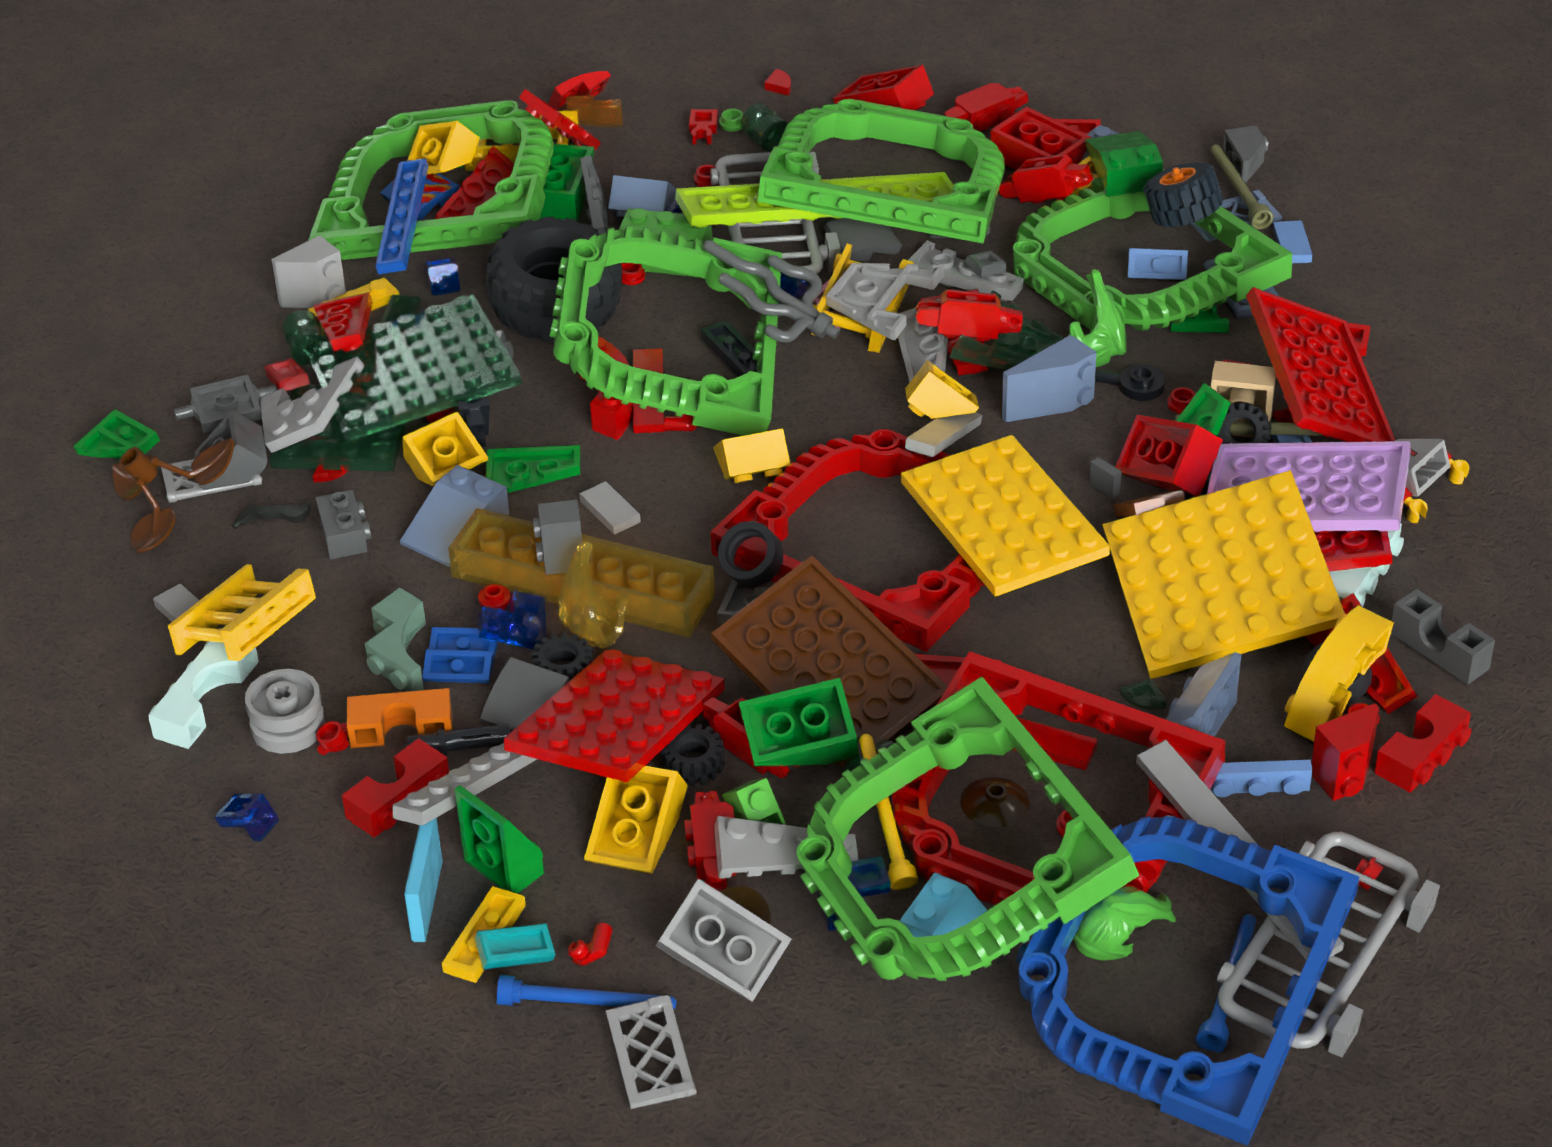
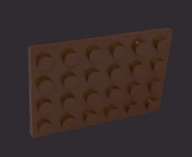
[711,555,948,772]

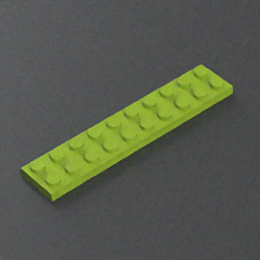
[675,172,953,228]

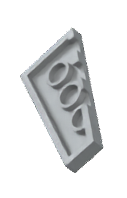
[908,241,1024,301]
[898,299,948,382]
[714,816,858,879]

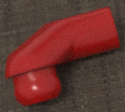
[664,414,698,432]
[568,923,613,966]

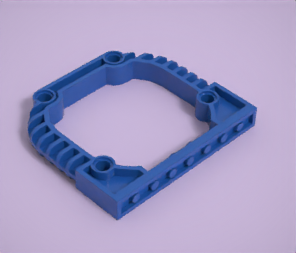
[1016,815,1360,1146]

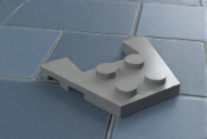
[826,263,945,340]
[260,357,364,453]

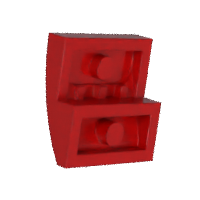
[548,71,611,110]

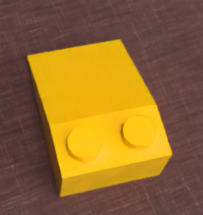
[584,766,688,874]

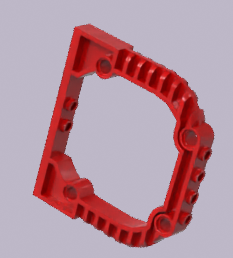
[710,429,985,652]
[892,651,1226,905]

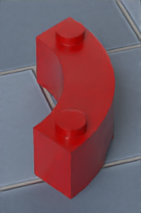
[579,337,633,440]

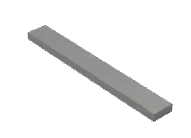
[1136,740,1344,960]

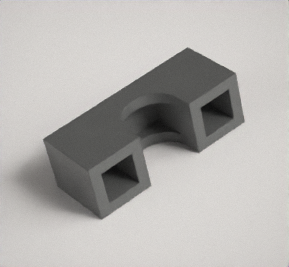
[1391,589,1495,685]

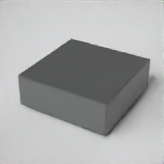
[966,250,1006,278]
[1089,457,1122,499]

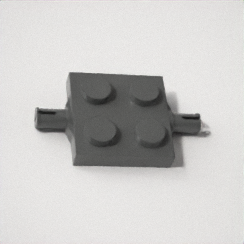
[173,375,277,433]

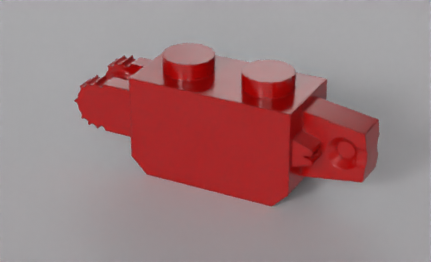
[944,83,1028,132]
[998,154,1093,204]
[915,289,1023,341]
[703,697,800,779]
[684,791,736,892]

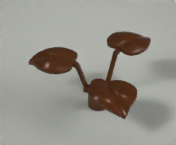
[113,438,234,553]

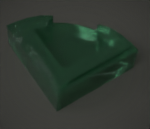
[1120,679,1167,710]

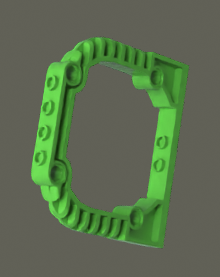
[758,99,1005,244]
[308,100,554,260]
[1013,169,1292,331]
[549,226,782,436]
[796,677,1139,981]

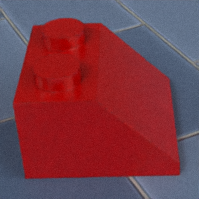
[1311,703,1379,801]

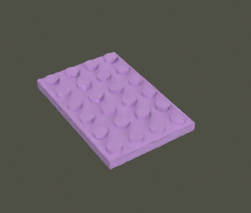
[1207,441,1411,532]

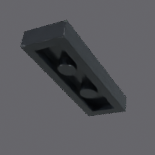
[701,320,757,377]

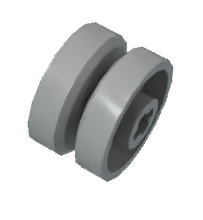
[245,669,325,754]

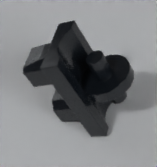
[457,395,490,447]

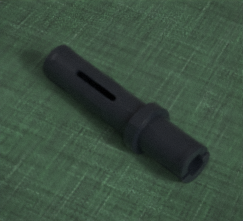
[407,724,511,755]

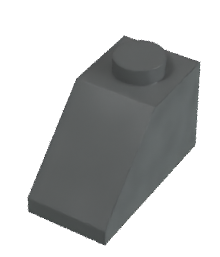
[1223,125,1268,182]

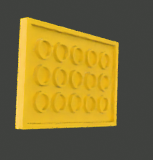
[901,435,1110,597]

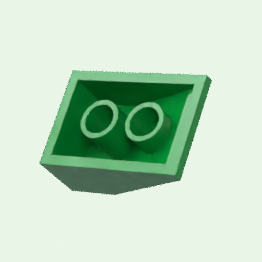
[1085,131,1163,197]
[540,143,594,221]
[739,678,859,766]
[455,785,544,894]

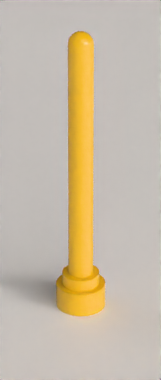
[859,734,918,890]

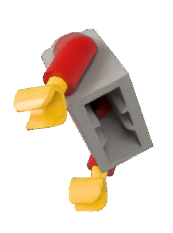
[1395,439,1469,524]

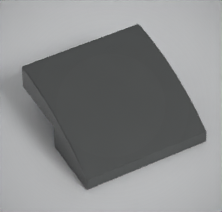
[824,218,902,261]
[480,657,569,732]

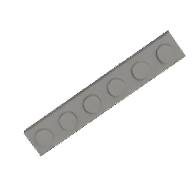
[393,743,537,826]

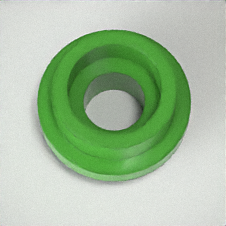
[719,109,746,132]

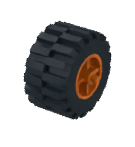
[1143,162,1223,227]

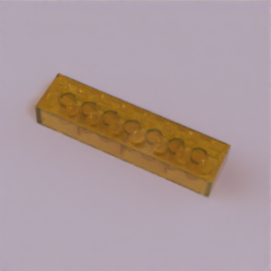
[448,508,715,638]

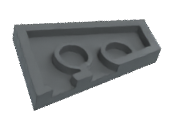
[580,155,609,235]

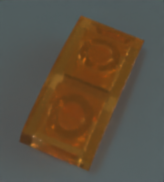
[566,95,623,127]

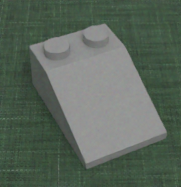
[655,879,792,1002]

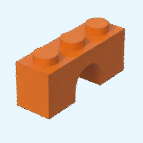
[347,688,453,748]

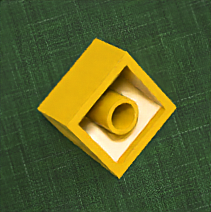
[407,121,480,174]
[905,360,979,419]
[403,411,488,486]
[713,428,790,484]

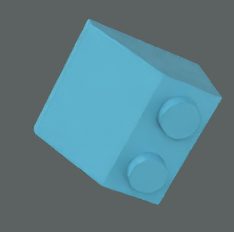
[900,872,988,937]

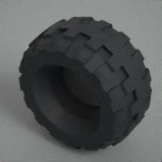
[486,217,622,343]

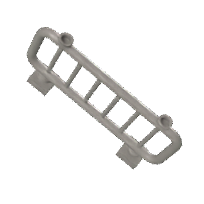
[710,152,841,279]
[1217,832,1440,1058]

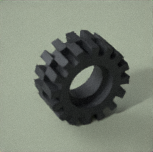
[1218,402,1272,444]
[532,633,593,681]
[661,724,724,786]

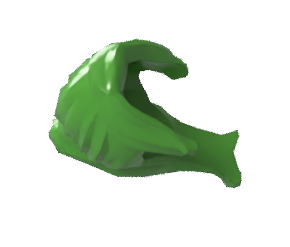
[1069,269,1126,367]
[1073,886,1176,960]

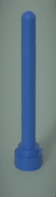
[1196,914,1256,1052]
[497,975,677,1009]

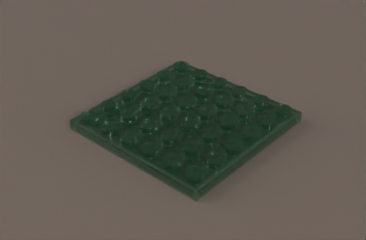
[304,294,523,442]

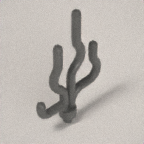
[703,240,840,343]

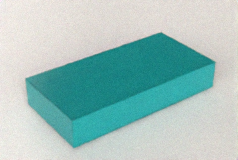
[474,923,556,970]

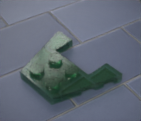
[950,290,1064,371]

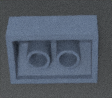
[1166,652,1242,737]

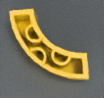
[1284,605,1394,742]

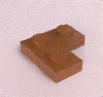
[1113,490,1185,517]

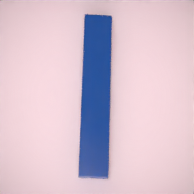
[375,158,429,274]

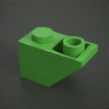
[722,778,786,825]

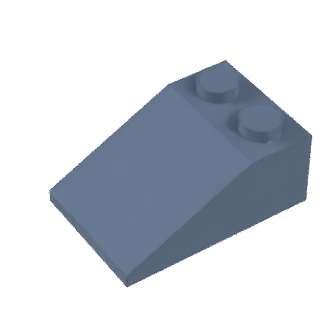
[1002,335,1096,422]
[400,465,509,567]

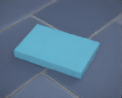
[404,818,443,942]

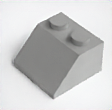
[271,236,346,308]

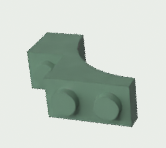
[365,588,426,692]

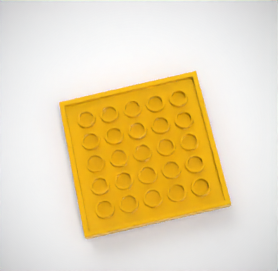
[1102,470,1344,679]

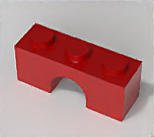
[1375,694,1471,793]
[342,738,449,838]

